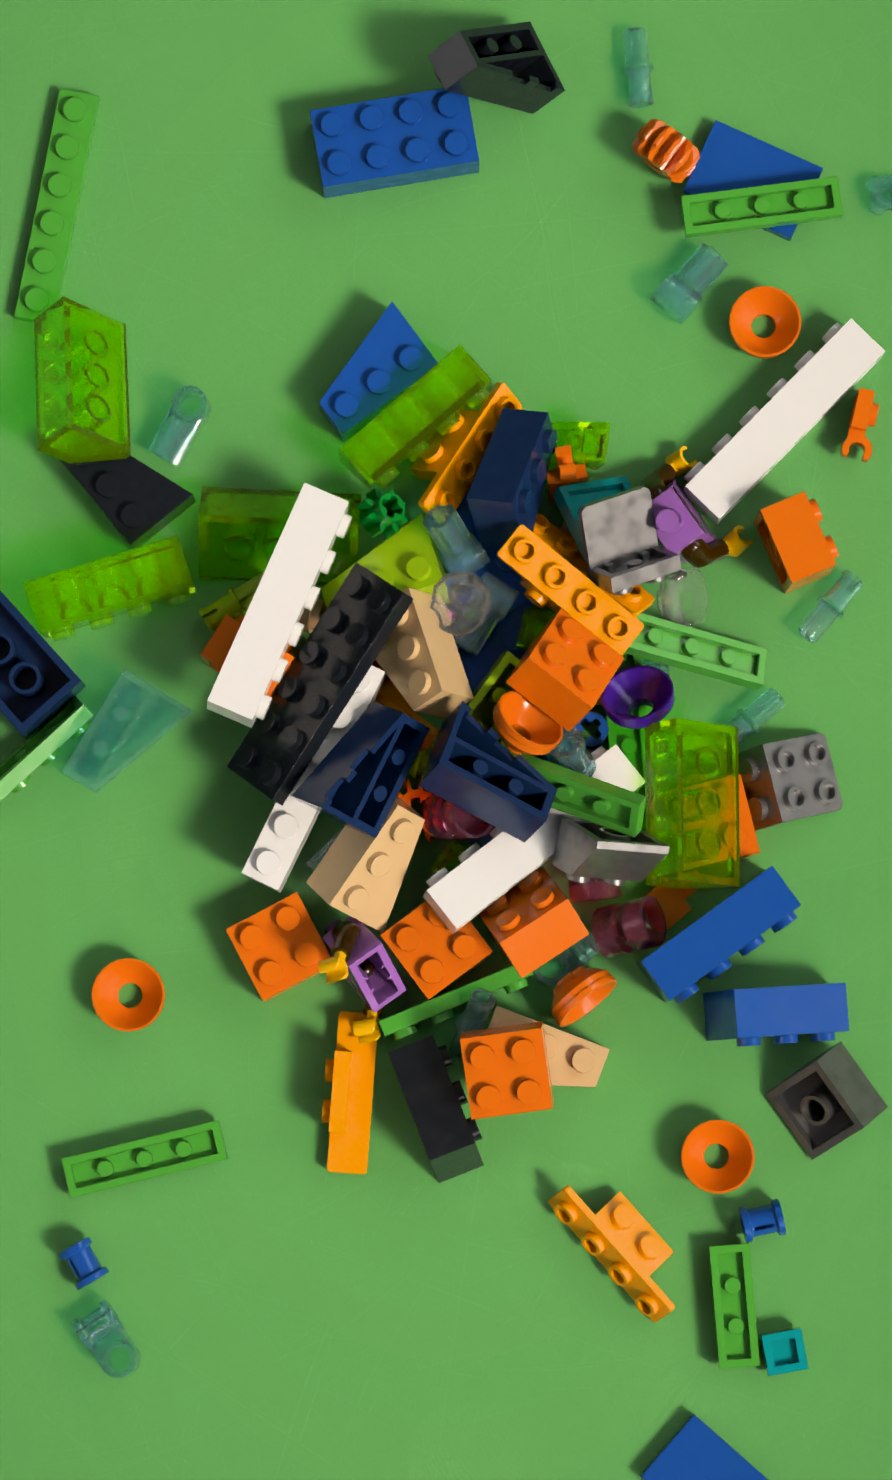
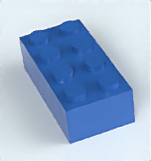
[310,88,479,198]
[637,866,801,1004]

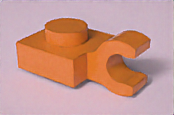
[840,388,879,463]
[546,445,588,503]
[636,870,706,935]

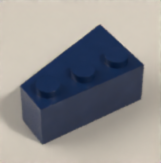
[466,408,558,552]
[419,701,557,843]
[292,702,430,838]

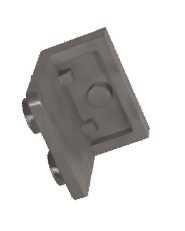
[578,486,682,595]
[735,733,843,831]

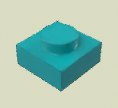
[760,1327,809,1376]

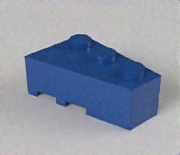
[319,302,439,442]
[703,983,849,1047]

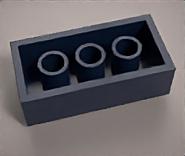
[0,591,86,739]

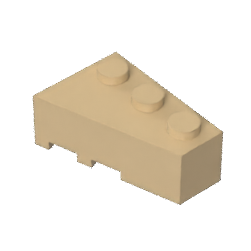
[376,587,474,719]
[306,796,425,933]
[488,1006,610,1087]

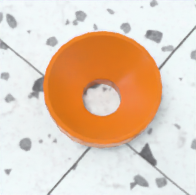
[729,286,801,359]
[493,691,563,755]
[92,958,165,1032]
[552,966,617,1027]
[681,1120,755,1194]

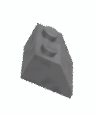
[552,818,670,886]
[765,1041,888,1160]

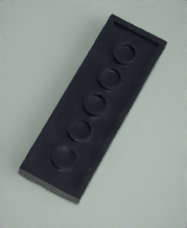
[227,562,413,806]

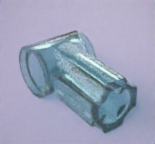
[650,243,728,324]
[148,385,211,466]
[423,504,491,584]
[452,571,520,657]

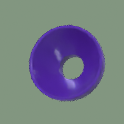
[601,666,675,729]

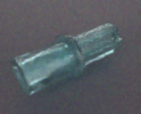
[622,27,654,108]
[798,570,864,643]
[712,688,785,755]
[448,989,496,1062]

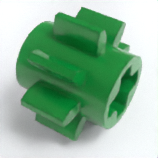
[356,488,408,539]

